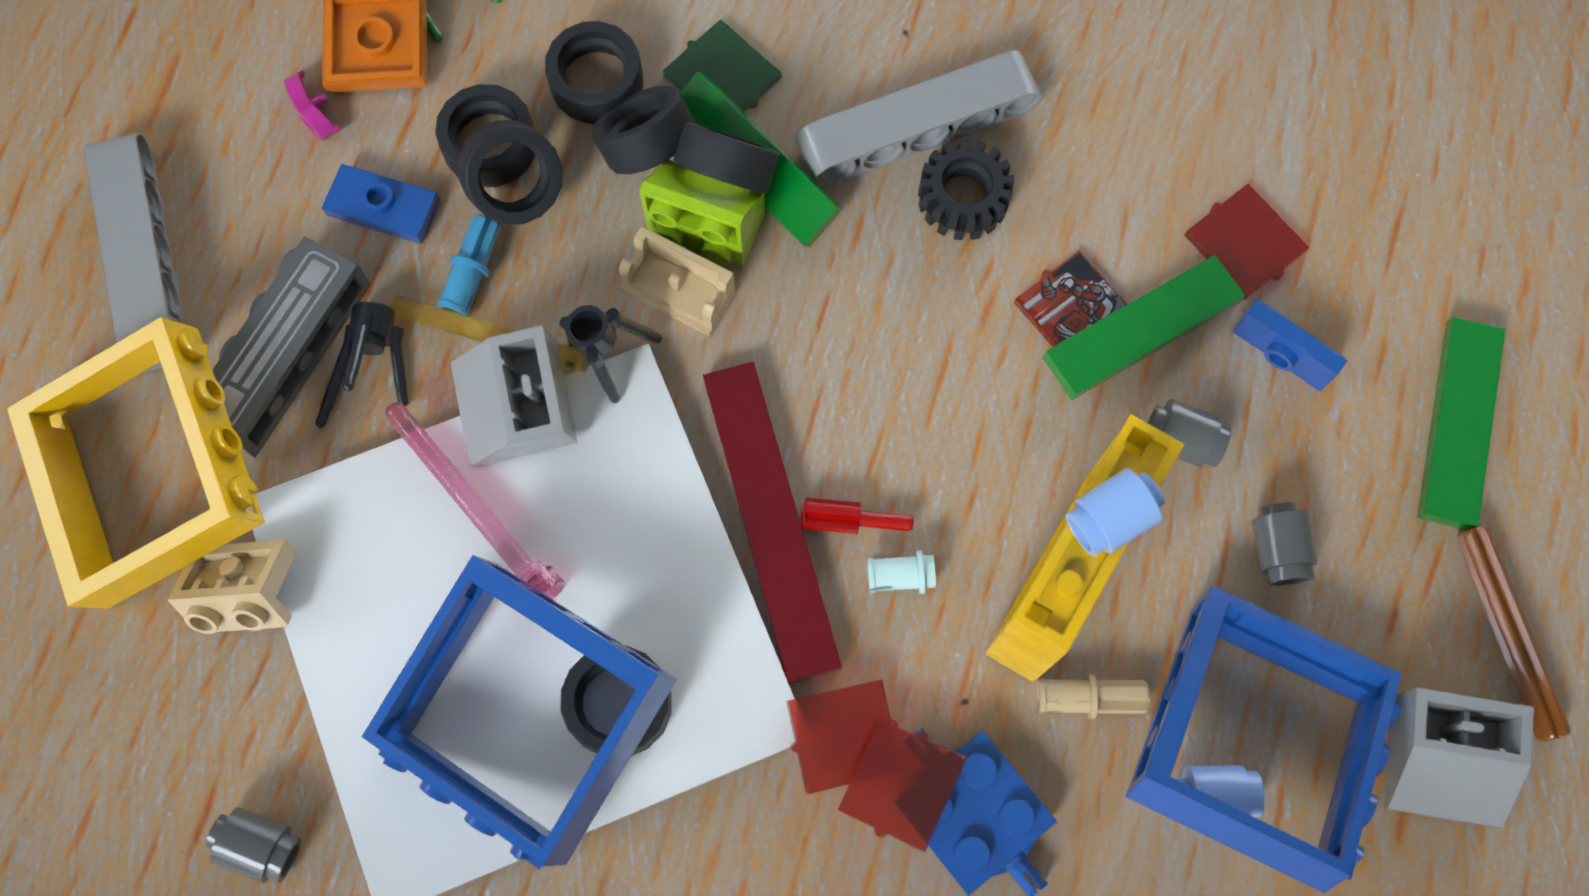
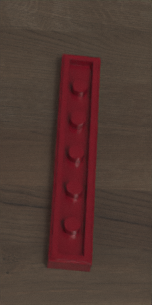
[703,361,842,684]

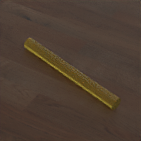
[391,296,590,372]

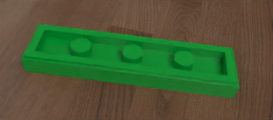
[680,71,843,247]
[1042,255,1245,400]
[1417,316,1506,530]

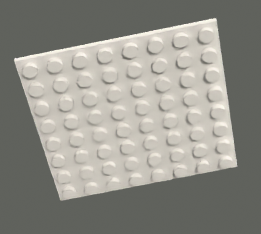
[252,343,811,896]

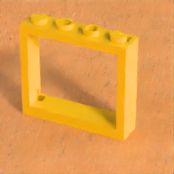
[7,317,265,609]
[985,414,1184,682]

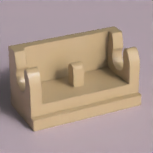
[619,226,735,337]

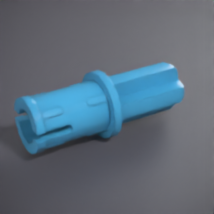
[436,214,501,319]

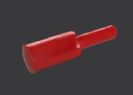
[801,497,914,534]

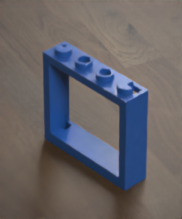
[361,555,677,869]
[1125,585,1402,893]

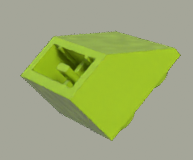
[639,160,765,267]

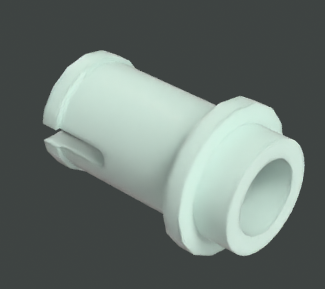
[867,550,936,594]

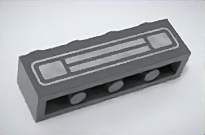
[213,236,371,458]

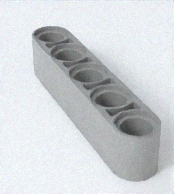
[795,51,1042,187]
[84,132,184,375]

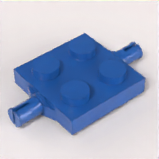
[895,727,1057,896]

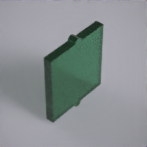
[662,19,782,112]

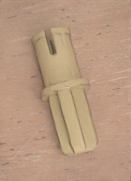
[1035,674,1151,719]

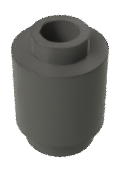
[1147,399,1231,467]
[1252,502,1318,586]
[205,807,301,883]

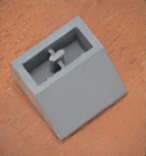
[450,325,578,467]
[1384,688,1534,828]

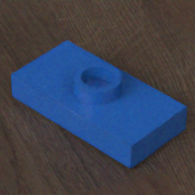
[322,164,440,244]
[1232,299,1348,391]

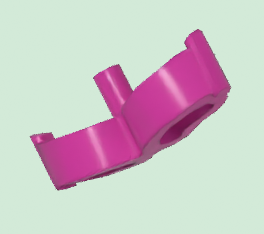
[284,70,341,141]

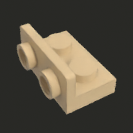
[167,539,297,634]

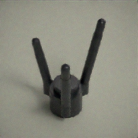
[315,301,408,428]
[559,305,662,403]

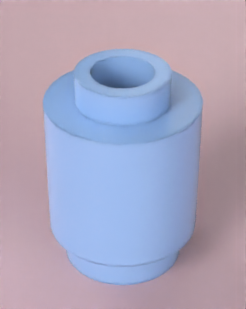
[1065,468,1165,557]
[1175,765,1264,818]

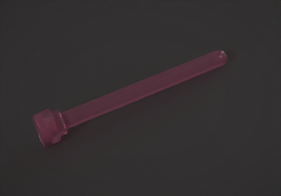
[385,403,566,600]

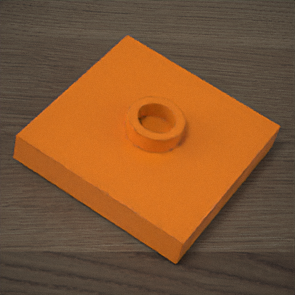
[322,0,427,93]

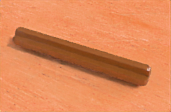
[1457,526,1571,742]

